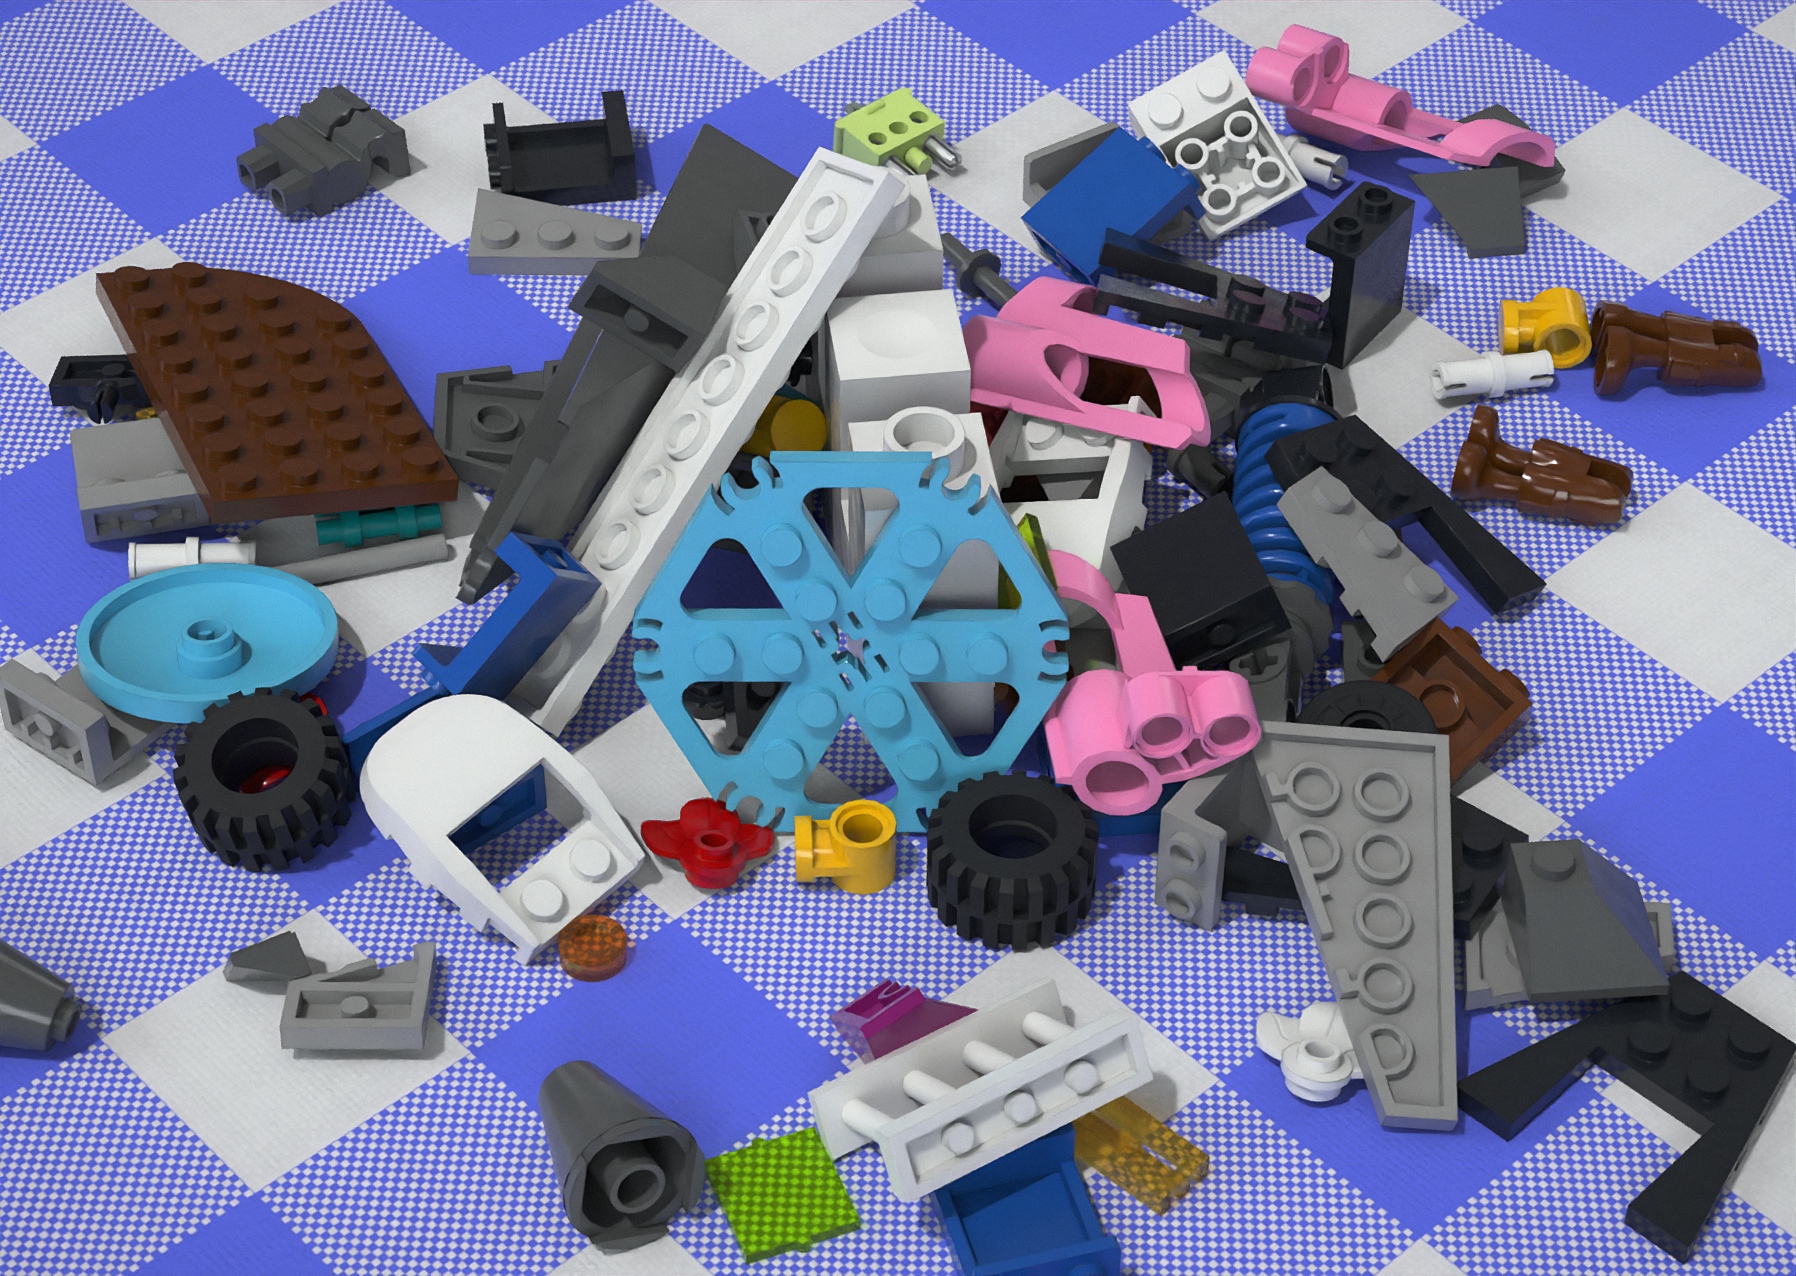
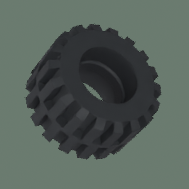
[173,687,356,872]
[926,770,1099,950]

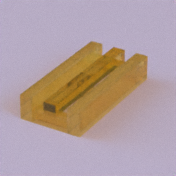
[1071,1096,1210,1217]

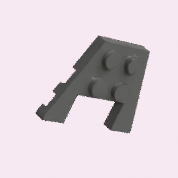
[432,359,561,490]

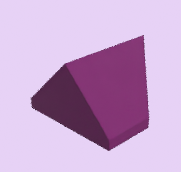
[829,978,979,1064]

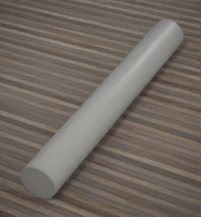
[270,533,448,584]

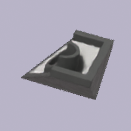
[1408,166,1526,259]

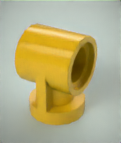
[1498,287,1592,369]
[739,395,827,457]
[794,799,897,895]

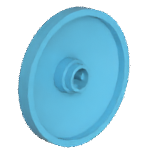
[76,563,339,723]

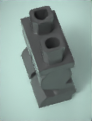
[236,84,411,218]
[1172,298,1306,443]

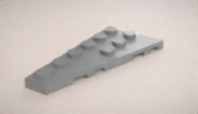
[1248,720,1458,1131]

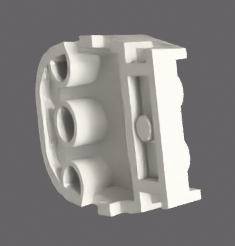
[989,396,1157,628]
[360,694,646,967]

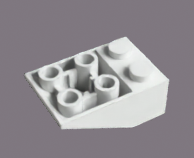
[1128,50,1308,242]

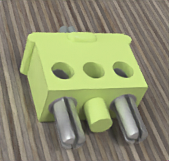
[833,88,962,176]

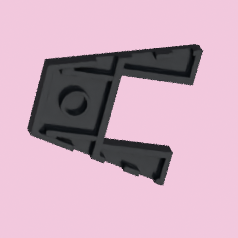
[1092,227,1332,365]
[1264,415,1547,660]
[1221,794,1529,941]
[1457,971,1796,1265]

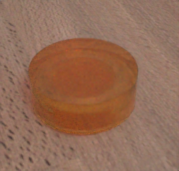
[558,915,628,982]

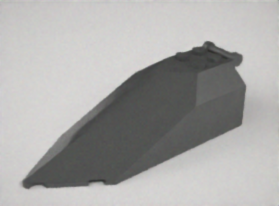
[455,124,799,605]

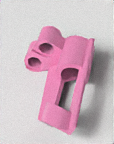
[1245,24,1556,167]
[962,276,1211,451]
[1013,550,1261,816]

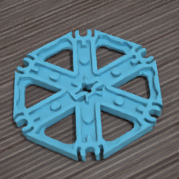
[632,451,1070,832]

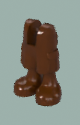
[1589,300,1762,396]
[1450,404,1634,526]

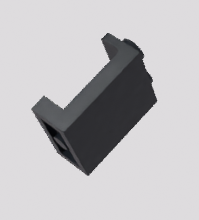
[483,90,637,206]
[1305,181,1415,370]
[1110,491,1292,671]

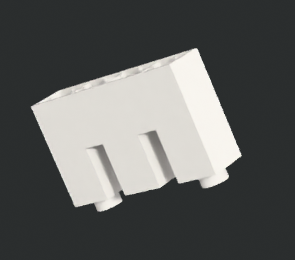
[805,166,1001,745]

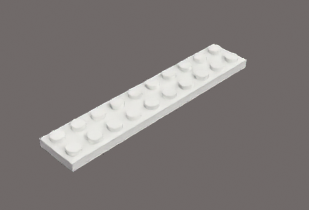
[501,146,906,737]

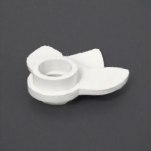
[1256,1001,1364,1102]

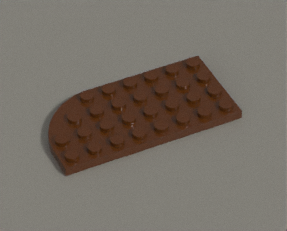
[96,262,459,524]

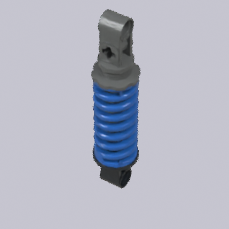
[1224,364,1343,723]

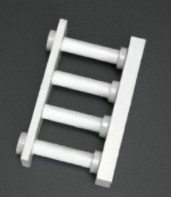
[807,976,1154,1204]

